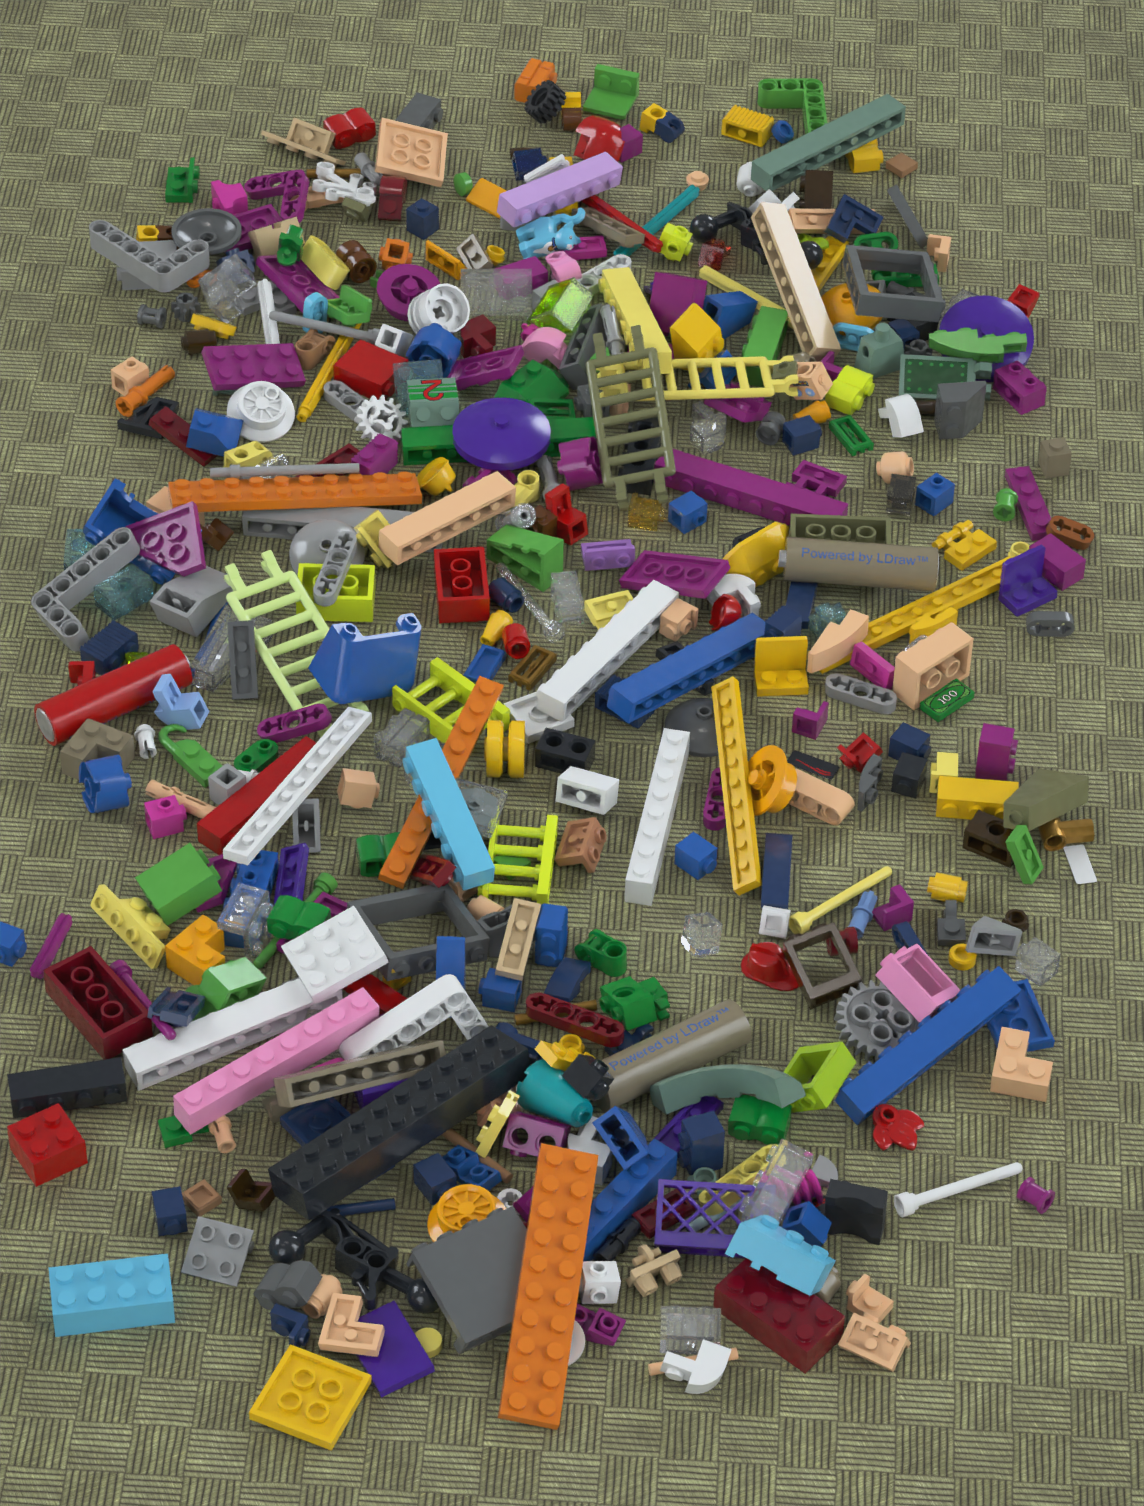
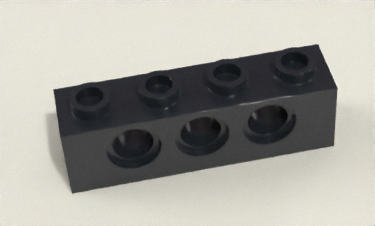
[618,410,662,496]

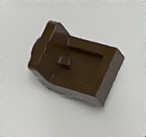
[227,1169,276,1211]

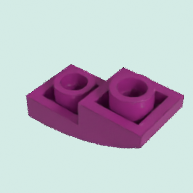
[575,1304,626,1346]

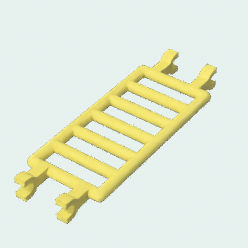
[596,355,799,401]

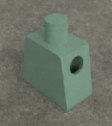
[854,323,904,379]

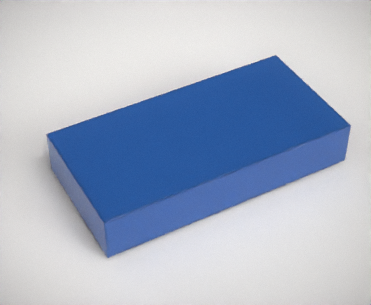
[463,644,506,684]

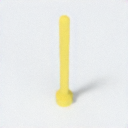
[788,866,892,935]

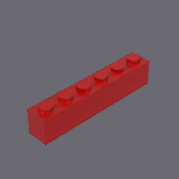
[197,736,317,855]

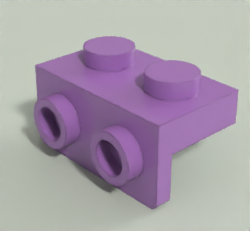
[581,539,635,571]

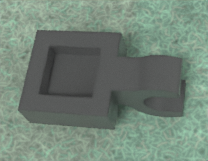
[937,900,966,947]

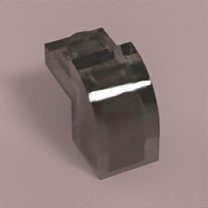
[886,474,917,516]

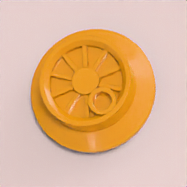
[748,745,797,817]
[427,1184,506,1242]

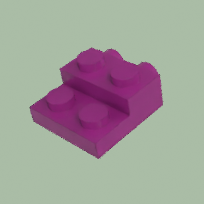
[703,382,772,422]

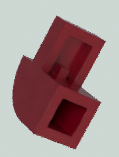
[378,175,407,221]
[460,314,496,358]

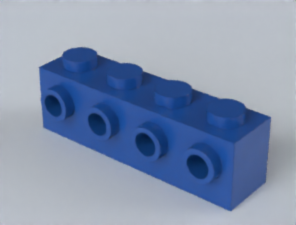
[217,850,279,950]

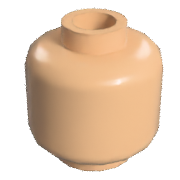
[876,451,914,484]

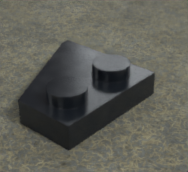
[117,397,179,439]

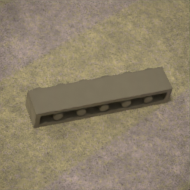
[273,1039,446,1107]

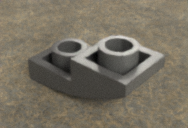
[857,754,883,812]

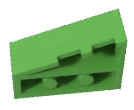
[487,524,564,592]

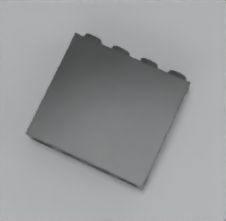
[406,1206,527,1355]

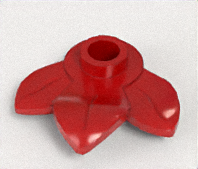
[872,1104,924,1151]

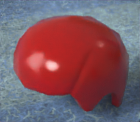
[709,594,742,631]

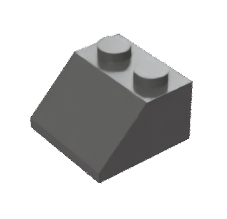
[934,381,986,440]

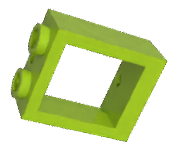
[784,1041,856,1113]

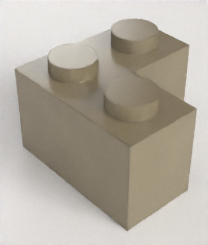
[60,718,135,780]

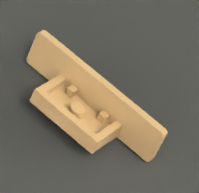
[261,118,346,168]

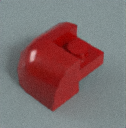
[573,115,625,162]

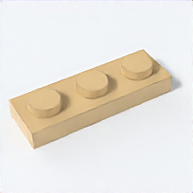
[495,898,541,981]

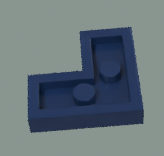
[824,194,884,243]

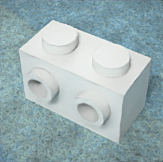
[556,766,619,815]

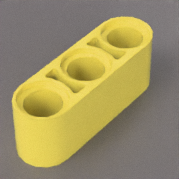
[301,235,350,290]

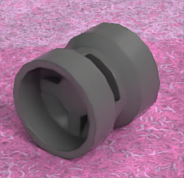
[756,411,787,446]

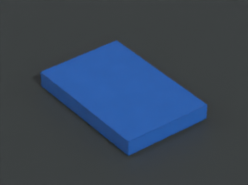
[987,979,1055,1052]

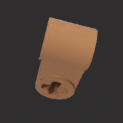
[295,329,335,370]

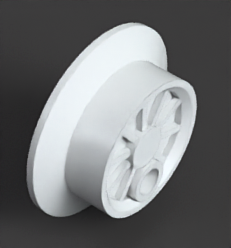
[227,381,295,443]

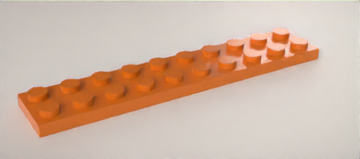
[168,471,422,512]
[498,1143,599,1430]

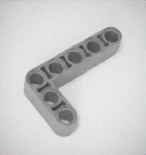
[89,220,210,293]
[31,527,140,652]

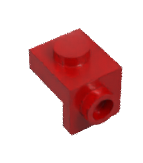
[837,732,883,774]

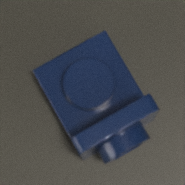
[270,1303,311,1348]

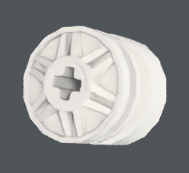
[407,283,470,334]

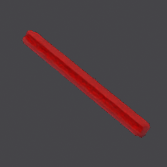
[581,195,663,253]

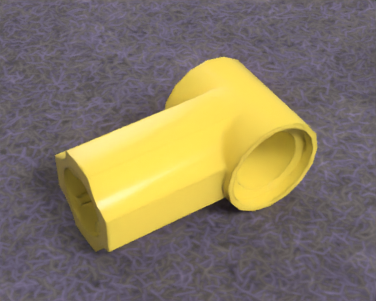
[504,470,540,516]

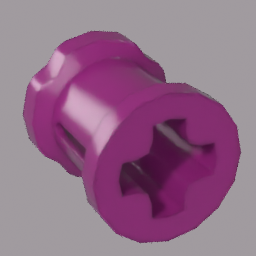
[1016,1177,1055,1214]

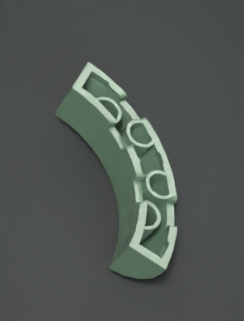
[650,1064,806,1115]

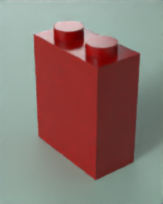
[333,339,410,400]

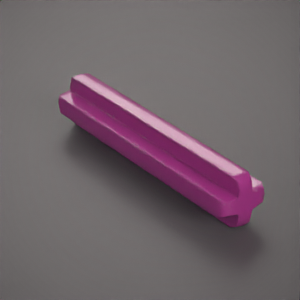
[30,913,73,979]

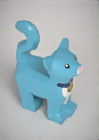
[516,207,585,259]

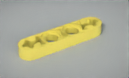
[698,1144,786,1215]

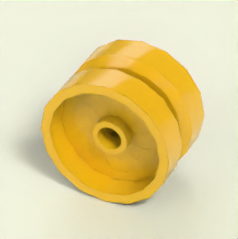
[484,720,525,778]

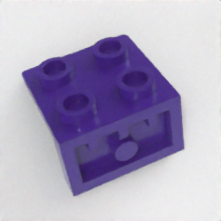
[998,544,1058,617]

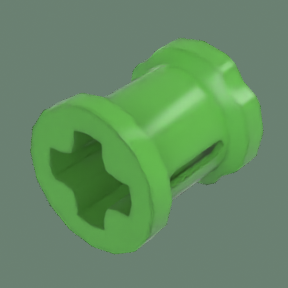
[993,488,1018,521]

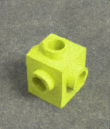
[659,222,694,262]

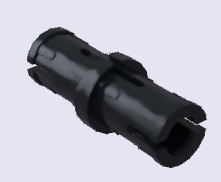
[593,1218,642,1261]

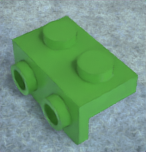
[327,285,372,327]

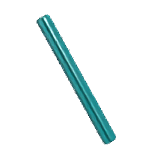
[613,185,700,256]

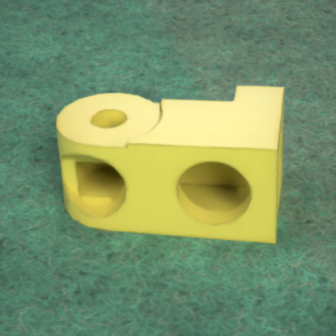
[223,441,273,467]

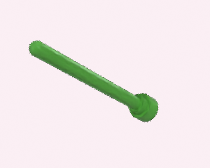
[253,872,338,969]

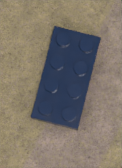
[280,1097,395,1195]

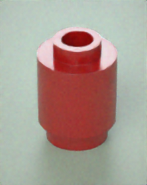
[501,623,531,659]

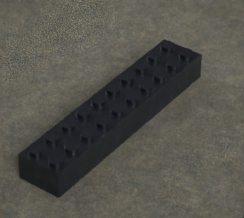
[268,1025,531,1221]

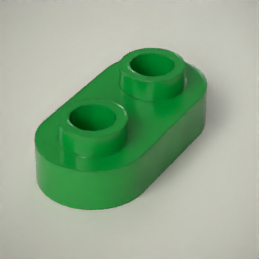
[852,232,898,249]
[234,739,279,773]

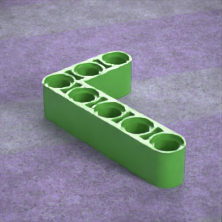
[757,78,827,134]

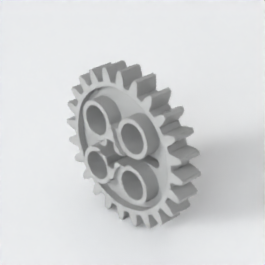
[834,980,919,1062]

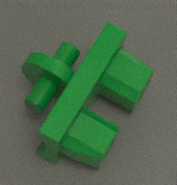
[277,224,303,267]

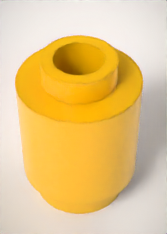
[927,872,968,903]

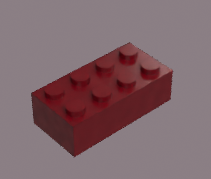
[43,946,153,1060]
[713,1258,845,1374]

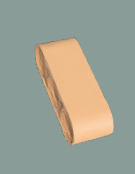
[788,769,855,825]

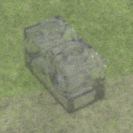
[550,570,584,630]

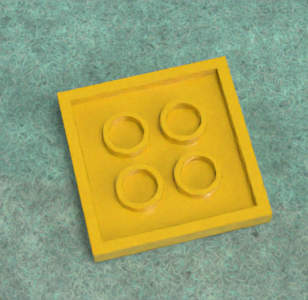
[249,1344,372,1451]

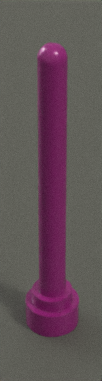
[109,960,176,1040]

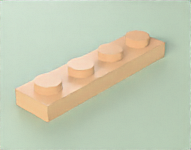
[788,208,879,234]

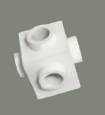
[579,1261,621,1304]

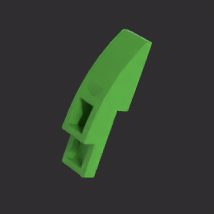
[929,328,1027,363]

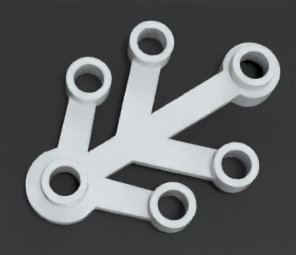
[312,162,377,206]

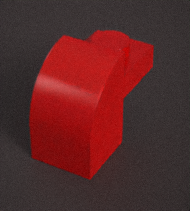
[545,483,588,546]

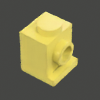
[929,752,958,793]

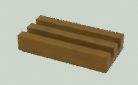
[508,645,557,691]

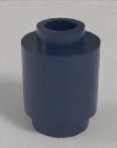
[488,578,524,613]

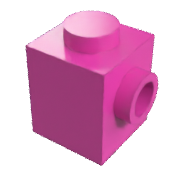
[144,795,187,839]

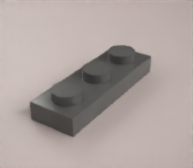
[227,620,259,700]

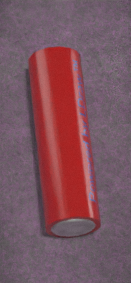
[34,644,192,746]

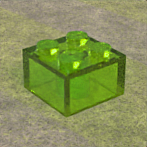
[526,277,594,333]

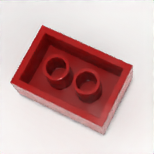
[433,547,490,623]

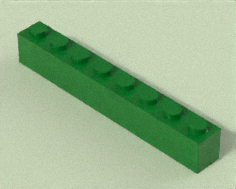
[401,417,596,466]

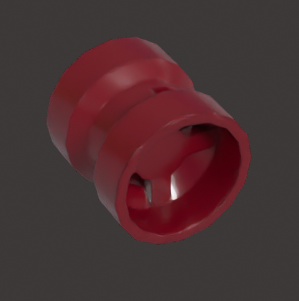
[826,927,858,957]

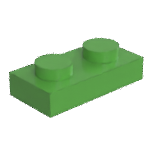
[1005,825,1044,884]

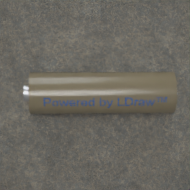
[778,537,939,592]
[593,999,751,1112]

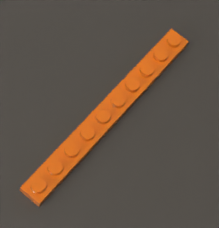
[378,676,504,889]

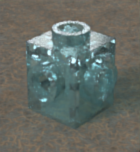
[808,602,846,639]

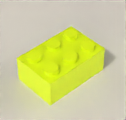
[296,563,376,622]

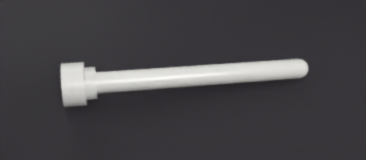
[894,1162,1022,1217]

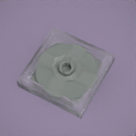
[456,778,508,838]

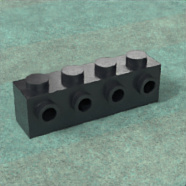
[7,1057,127,1119]

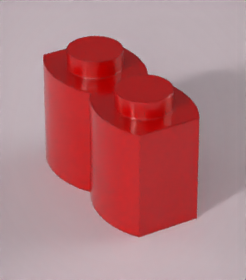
[323,107,376,149]

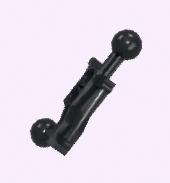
[690,201,823,270]
[268,1208,440,1314]

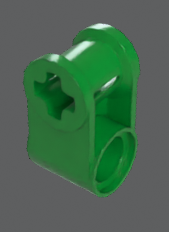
[574,929,627,977]

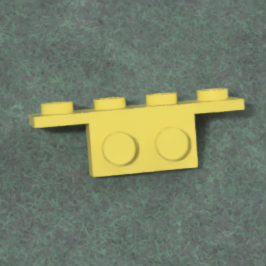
[90,884,171,969]

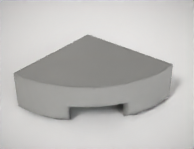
[812,1155,838,1188]

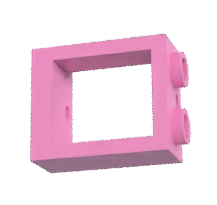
[876,944,960,1023]

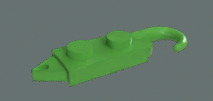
[158,724,222,788]

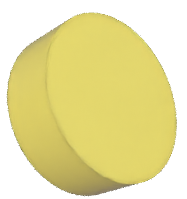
[415,1328,442,1358]

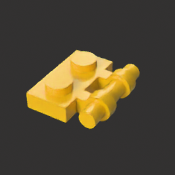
[932,520,997,571]

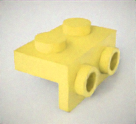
[354,510,393,569]

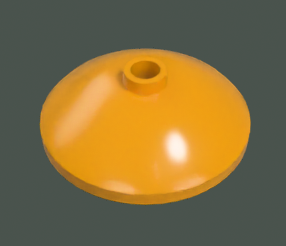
[821,283,883,336]

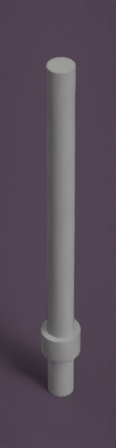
[210,463,359,479]

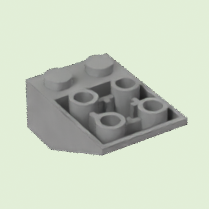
[149,566,233,637]

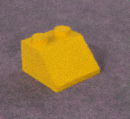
[670,303,724,373]

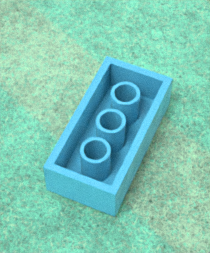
[49,1254,175,1337]

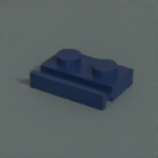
[148,987,206,1027]

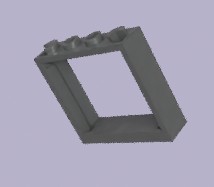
[842,245,946,322]
[347,884,490,981]

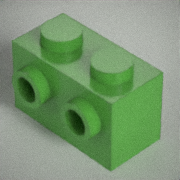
[198,957,267,1011]

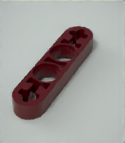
[526,992,624,1047]

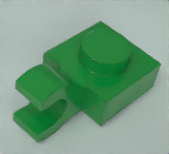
[639,977,670,1021]
[158,1116,209,1148]

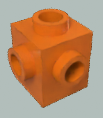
[378,238,413,270]

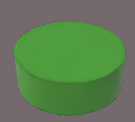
[453,172,473,196]

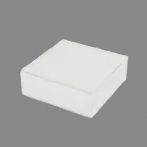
[759,905,791,939]

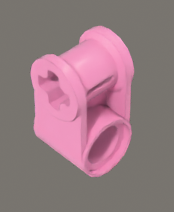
[545,251,582,286]

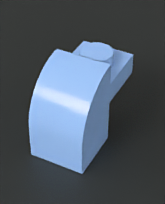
[152,674,209,730]

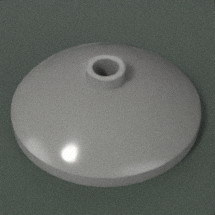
[289,519,365,577]

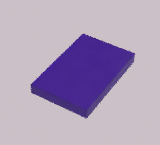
[355,1300,435,1398]

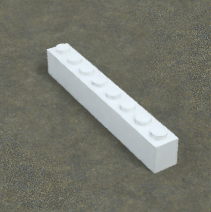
[536,580,679,722]
[625,728,690,906]
[123,978,343,1091]

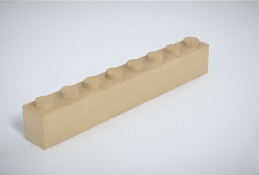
[751,202,841,362]

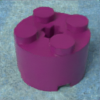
[557,437,603,492]

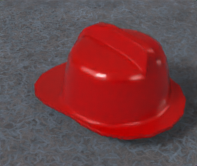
[740,942,799,991]

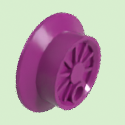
[377,264,440,321]

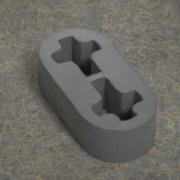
[1026,611,1075,637]

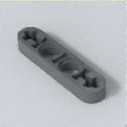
[887,184,928,249]

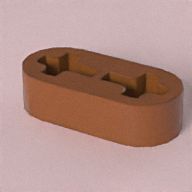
[1046,516,1094,550]

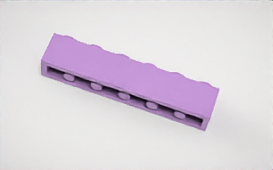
[497,152,623,227]

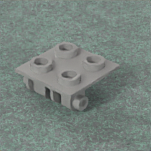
[181,1216,254,1287]

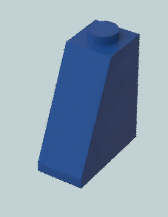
[703,291,758,339]
[592,1106,649,1171]

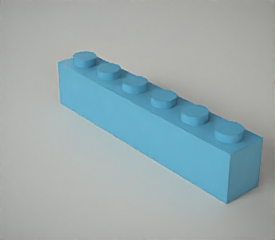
[402,738,495,891]

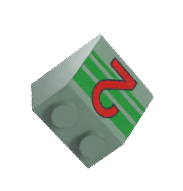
[406,378,460,427]

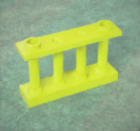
[392,657,510,744]
[477,811,558,905]

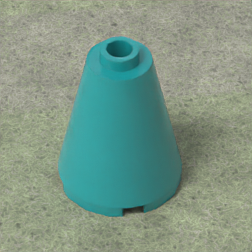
[516,1059,593,1127]

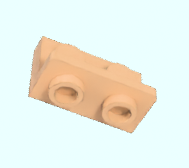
[838,1312,911,1372]

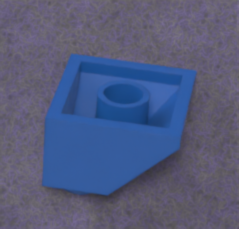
[186,408,244,457]

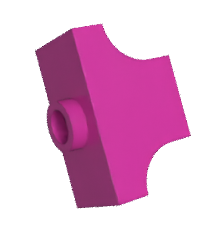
[211,180,248,215]

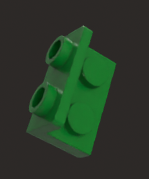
[165,157,200,203]

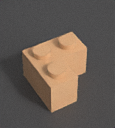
[990,1027,1053,1102]

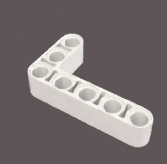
[339,974,489,1060]

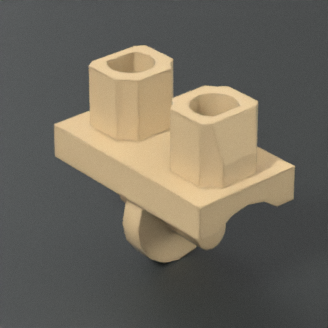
[625,1244,682,1297]

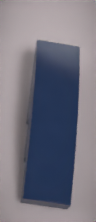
[786,581,818,629]
[761,833,793,910]

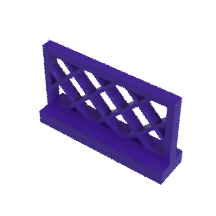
[654,1179,776,1258]

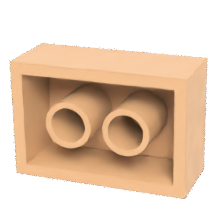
[893,622,974,710]

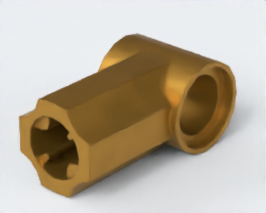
[1038,817,1094,851]

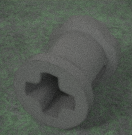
[137,304,167,329]

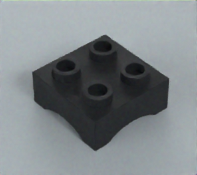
[825,1179,888,1245]

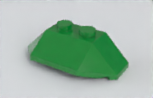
[494,359,569,409]

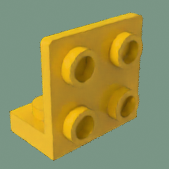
[754,636,809,697]

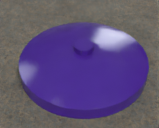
[939,295,1034,382]
[453,398,551,471]

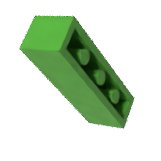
[736,306,789,387]

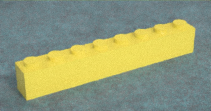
[598,267,672,374]

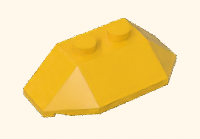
[723,521,789,588]

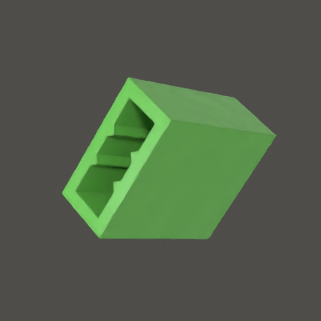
[135,843,222,926]

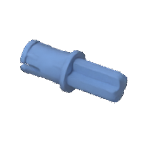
[848,890,878,939]

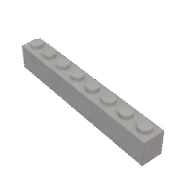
[242,507,443,552]

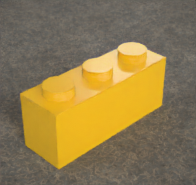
[936,776,1019,820]

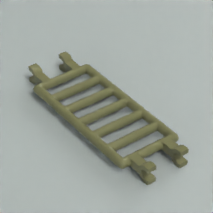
[586,325,676,512]

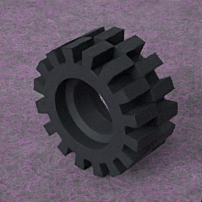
[524,80,566,124]

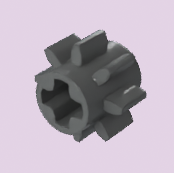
[171,293,201,322]
[904,339,932,356]

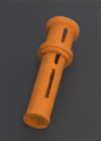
[116,365,175,417]

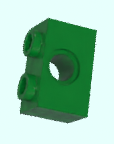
[599,976,657,1031]

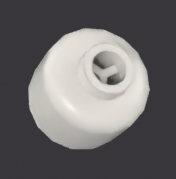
[736,162,764,197]

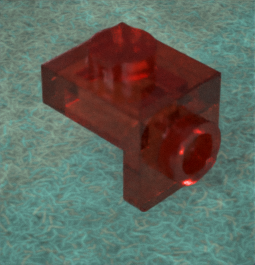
[698,238,732,271]

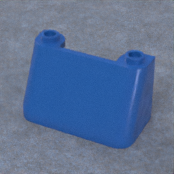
[83,478,202,585]
[308,613,421,704]

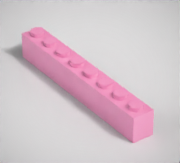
[173,987,379,1135]

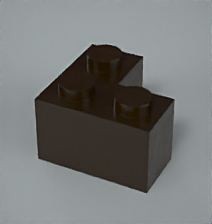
[799,170,833,209]

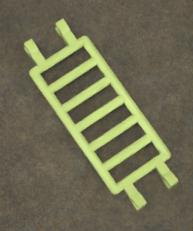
[224,550,369,738]

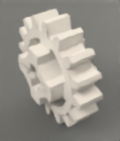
[354,395,408,442]

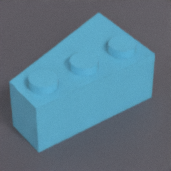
[725,1215,836,1296]

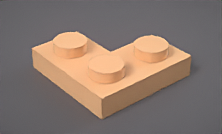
[318,1293,385,1357]

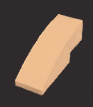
[807,609,869,673]

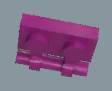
[786,460,847,498]

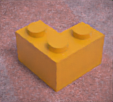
[165,915,225,985]

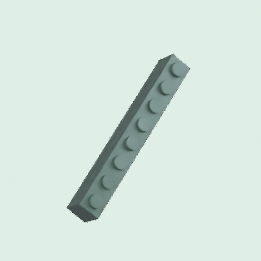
[751,94,906,191]

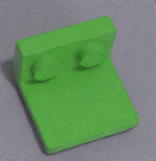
[583,64,640,120]

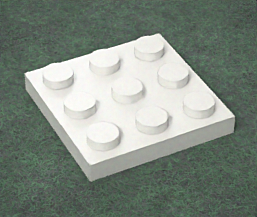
[281,906,389,1004]

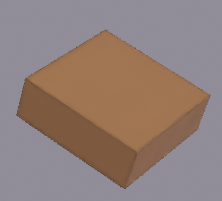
[885,152,918,178]
[182,1179,222,1217]

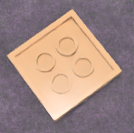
[375,118,448,187]

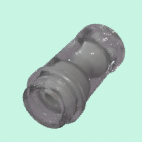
[495,503,536,531]

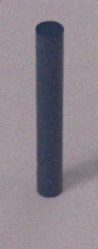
[311,1198,396,1220]

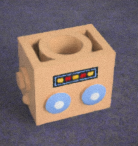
[789,362,833,400]

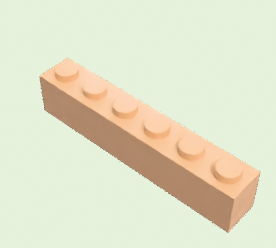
[378,471,516,565]

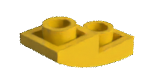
[909,606,958,647]

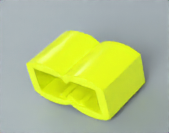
[825,365,875,415]

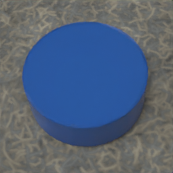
[771,120,794,143]

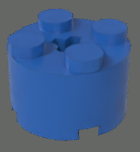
[406,323,462,379]
[79,754,132,813]

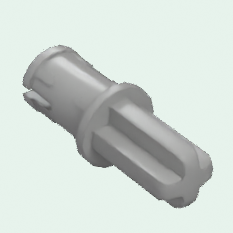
[354,152,383,185]

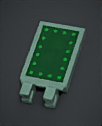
[898,354,992,401]

